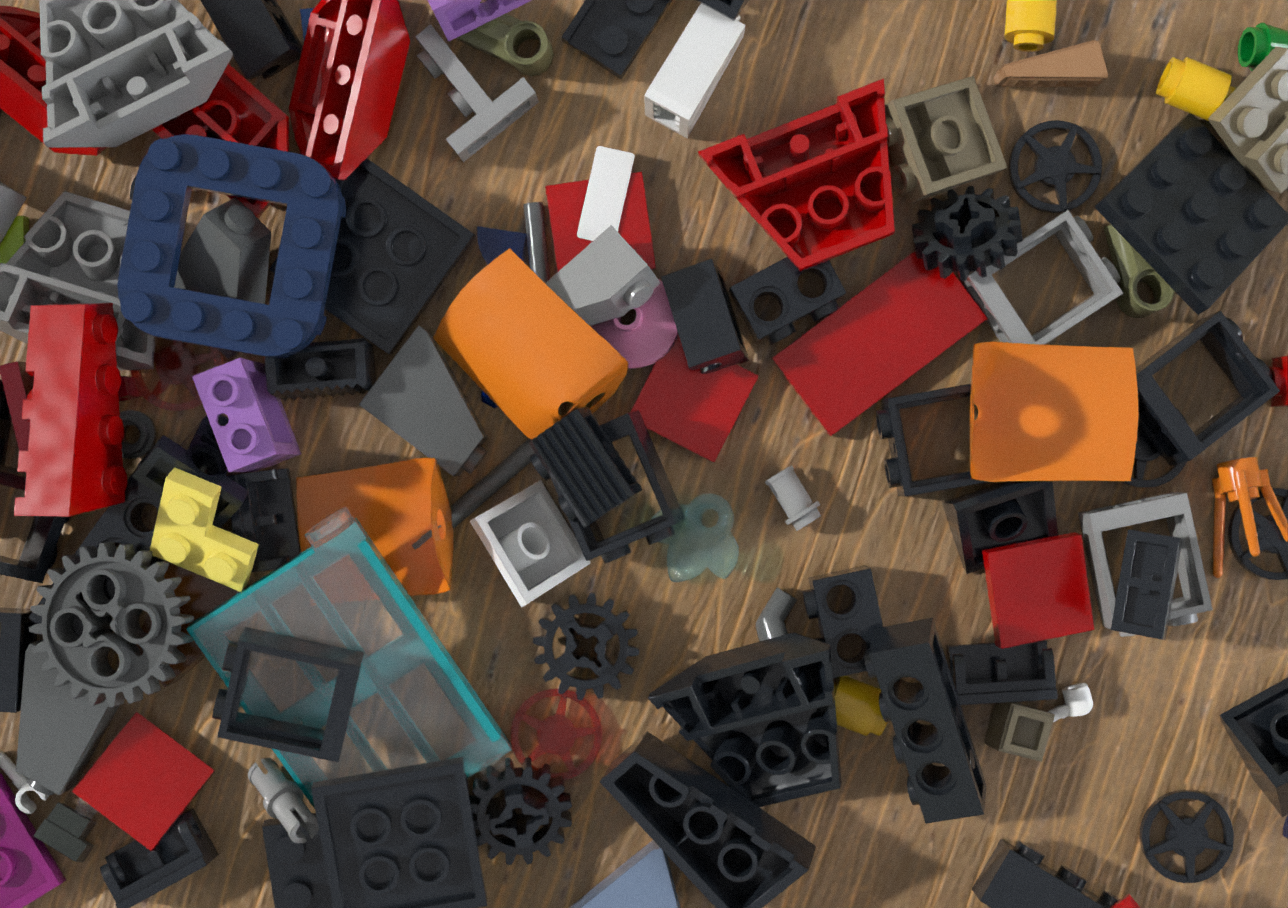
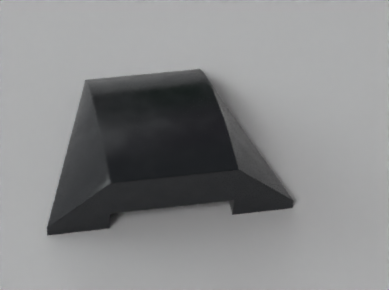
[648,632,842,807]

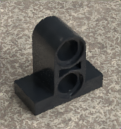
[132,415,249,528]

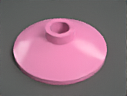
[591,279,678,369]

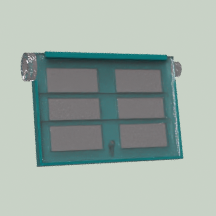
[186,507,512,809]

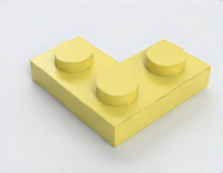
[150,467,259,592]

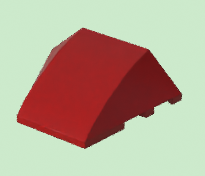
[698,78,895,271]

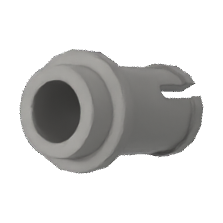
[765,465,821,531]

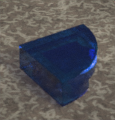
[477,226,527,264]

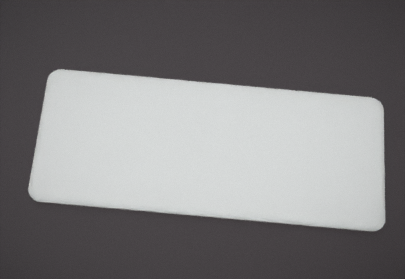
[577,146,635,241]

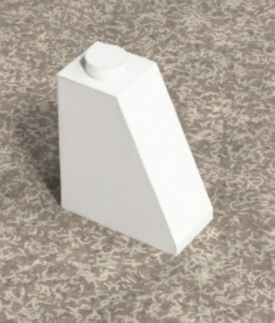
[644,3,746,139]

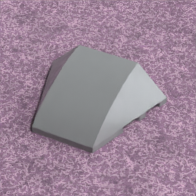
[39,0,234,148]
[0,191,155,370]

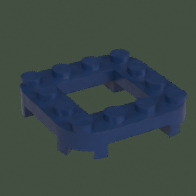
[117,134,346,358]

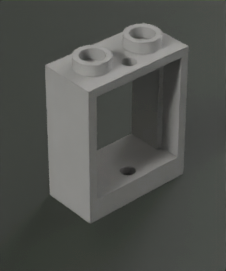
[960,210,1123,345]
[1078,492,1213,637]

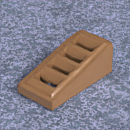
[994,40,1108,87]

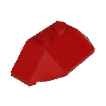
[288,0,411,180]
[0,6,107,156]
[151,64,289,218]

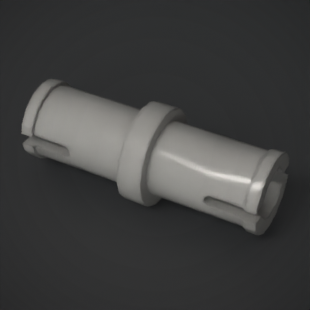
[248,758,319,844]

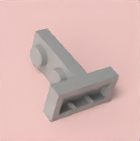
[415,24,539,162]

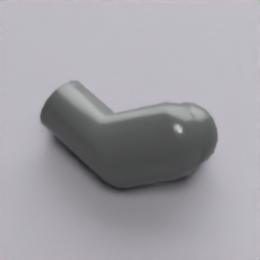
[756,587,797,642]

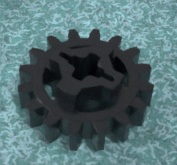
[912,186,1023,281]
[533,592,640,700]
[470,757,572,865]

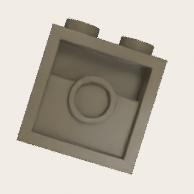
[1208,46,1288,194]
[885,76,1008,204]

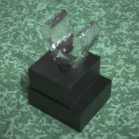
[34,798,97,863]

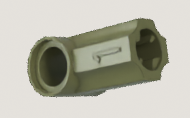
[455,2,554,76]
[1104,225,1175,318]

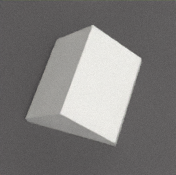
[470,480,591,607]

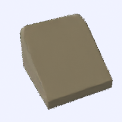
[984,702,1055,762]

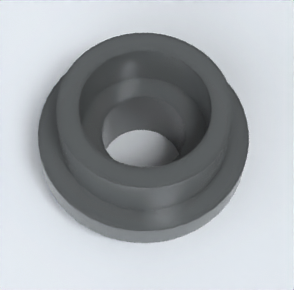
[120,410,156,459]

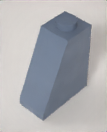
[569,840,681,908]

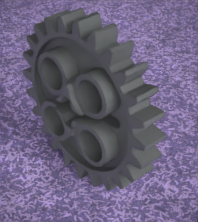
[29,542,194,707]

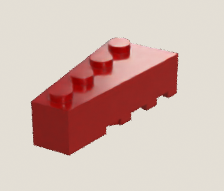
[14,303,127,517]

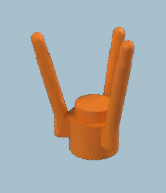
[1211,457,1288,578]

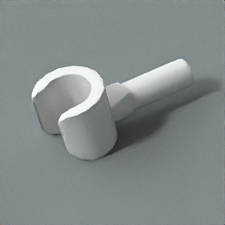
[1048,683,1093,722]
[0,751,49,814]

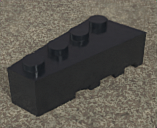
[599,731,816,908]
[972,839,1121,908]

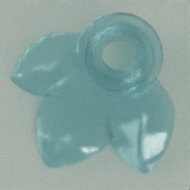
[651,493,739,583]

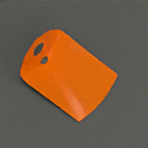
[433,248,629,440]
[969,342,1139,482]
[296,458,454,605]

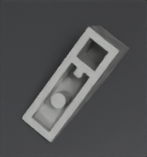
[545,225,661,326]

